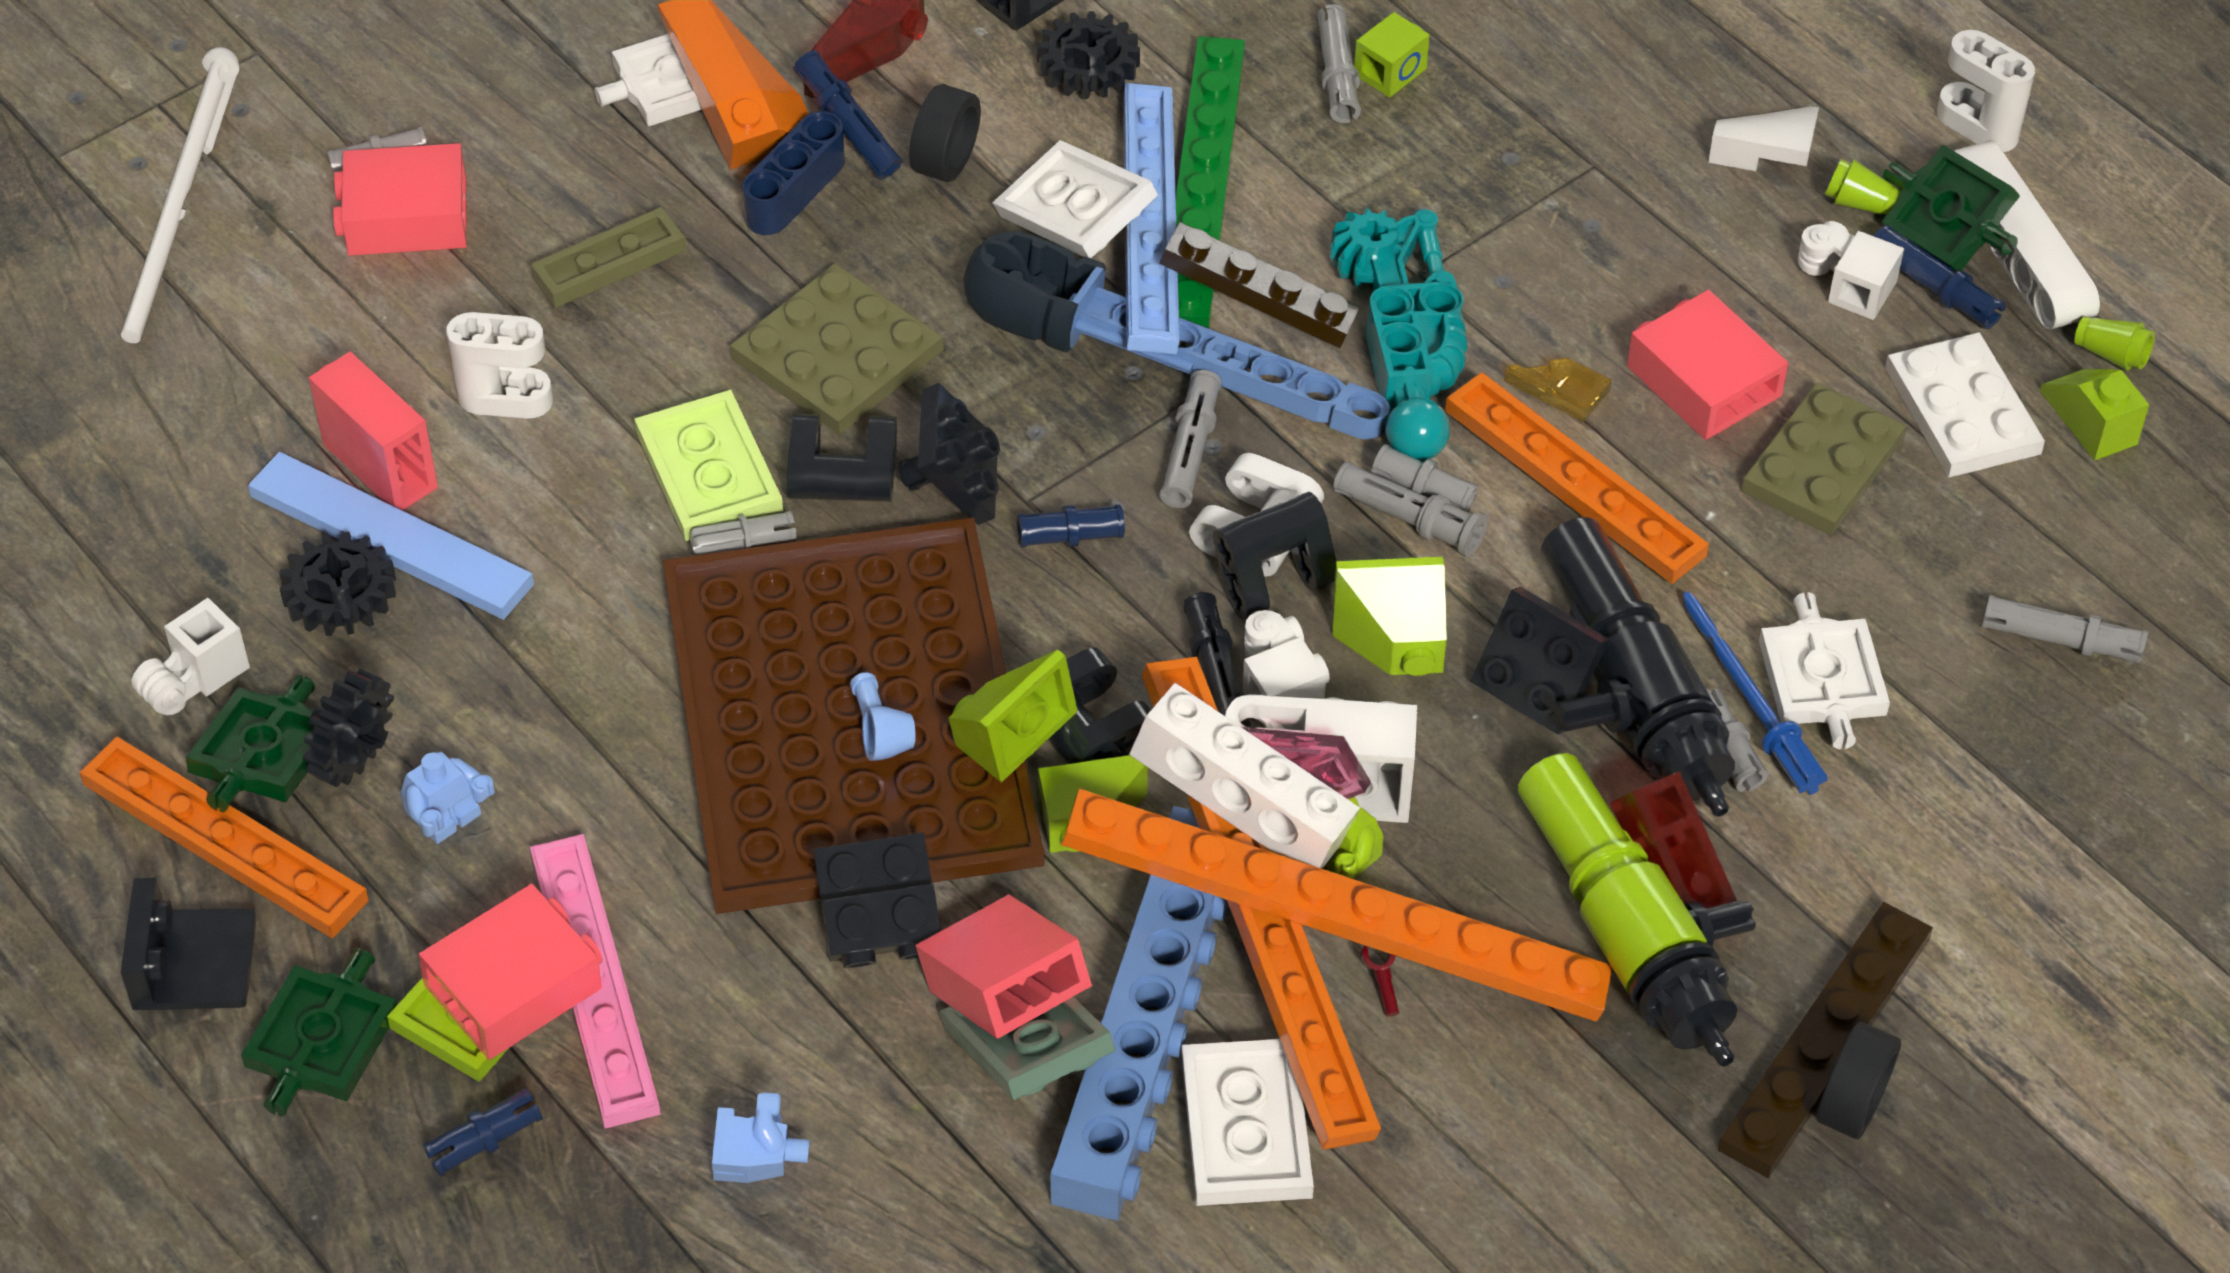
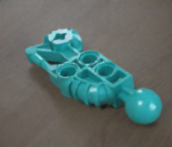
[1329,207,1467,461]

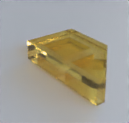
[1504,358,1611,422]

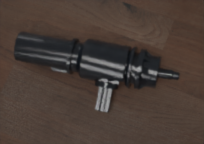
[1541,517,1735,817]

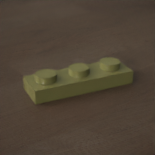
[530,207,687,308]

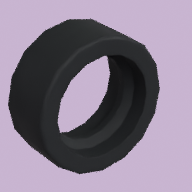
[909,84,981,183]
[1816,1022,1901,1140]

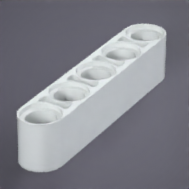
[1953,140,2100,330]

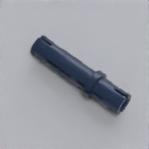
[793,50,903,180]
[1874,225,2006,329]

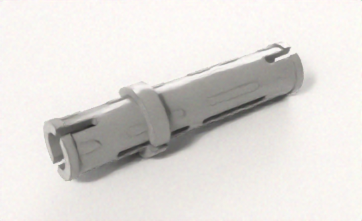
[1317,4,1361,123]
[1159,370,1222,508]
[1982,595,2148,664]

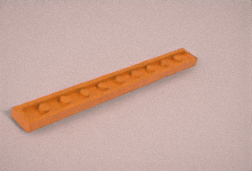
[1141,657,1381,1150]
[1061,788,1612,1022]

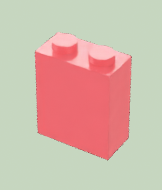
[333,143,467,256]
[1627,289,1789,441]
[308,351,438,511]
[419,884,603,1060]
[915,894,1092,1039]

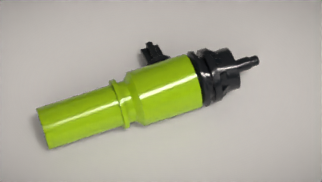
[1518,753,1756,1066]

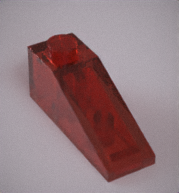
[804,0,928,98]
[1610,771,1737,909]

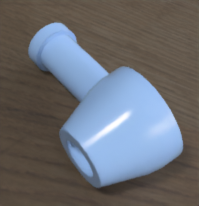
[850,673,915,761]

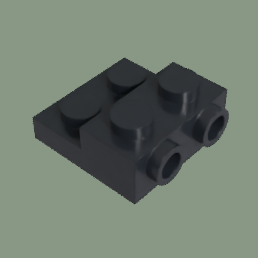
[813,832,941,968]

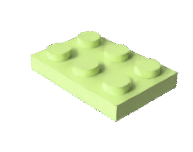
[634,390,783,541]

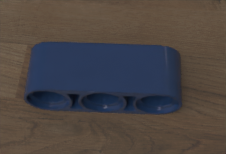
[742,111,845,235]

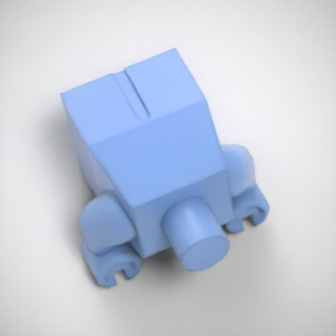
[401,751,495,844]
[712,1092,810,1183]

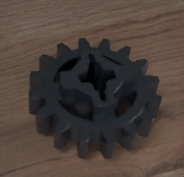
[1037,11,1140,99]
[279,532,396,636]
[303,668,394,787]

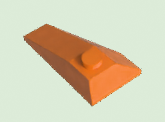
[657,0,809,170]

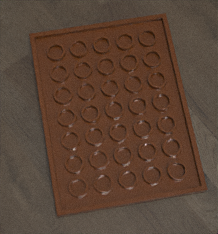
[663,517,1045,914]

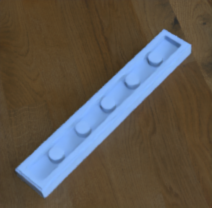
[248,452,534,620]

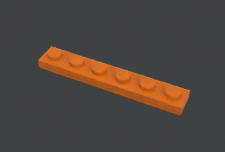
[1445,372,1709,584]
[79,736,369,939]

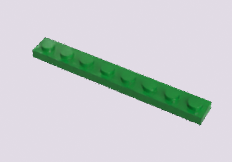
[1175,36,1245,329]

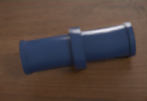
[1016,504,1125,548]
[422,1087,543,1177]

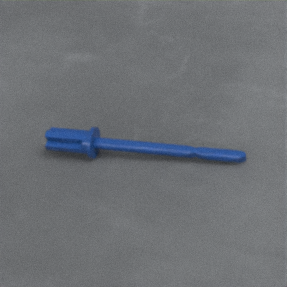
[1683,591,1828,795]

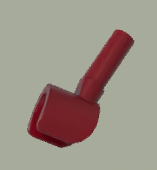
[1360,945,1400,1017]

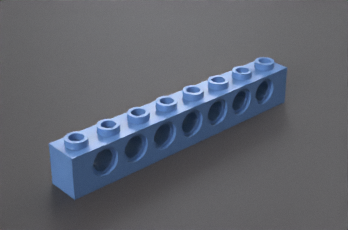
[1050,806,1229,1221]

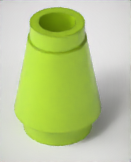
[1824,159,1901,215]
[2075,316,2155,371]

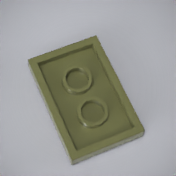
[1741,383,1907,536]

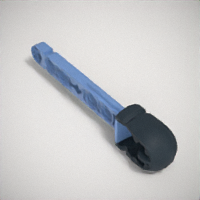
[963,232,1390,439]

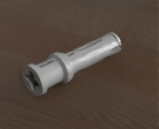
[1333,462,1488,557]

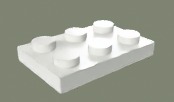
[993,140,1158,258]
[1885,332,2045,478]
[1181,1039,1314,1206]

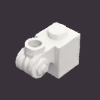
[1797,221,1904,320]
[131,598,250,715]
[1242,610,1330,726]

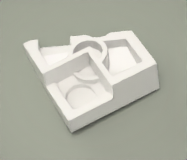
[1708,107,1819,171]

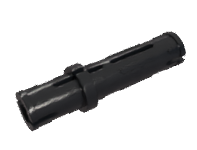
[1183,592,1251,728]

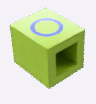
[1355,12,1430,98]

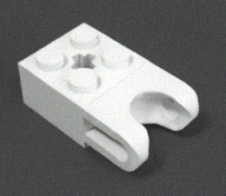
[1225,695,1417,823]

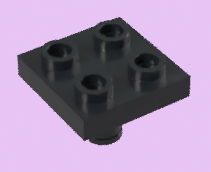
[898,383,1000,525]
[1470,586,1610,735]

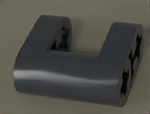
[787,413,897,502]
[1213,491,1337,620]
[1048,648,1152,764]

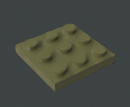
[730,263,944,435]

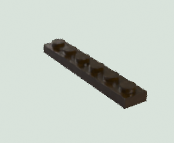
[1718,901,1933,1179]

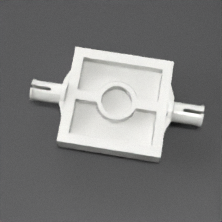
[594,34,702,127]
[1759,592,1890,749]

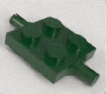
[1882,145,2020,272]
[186,675,315,812]
[241,948,397,1116]

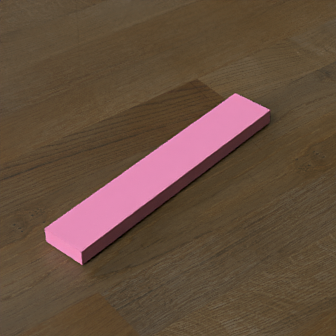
[530,834,661,1129]

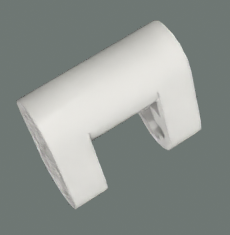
[1937,30,2035,152]
[446,312,553,419]
[1189,453,1324,576]

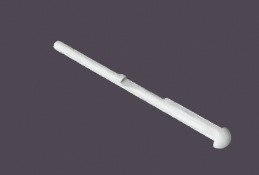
[121,47,239,343]

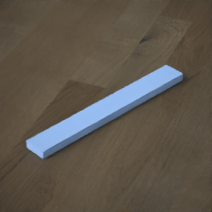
[1123,83,1179,354]

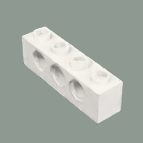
[1129,683,1360,869]

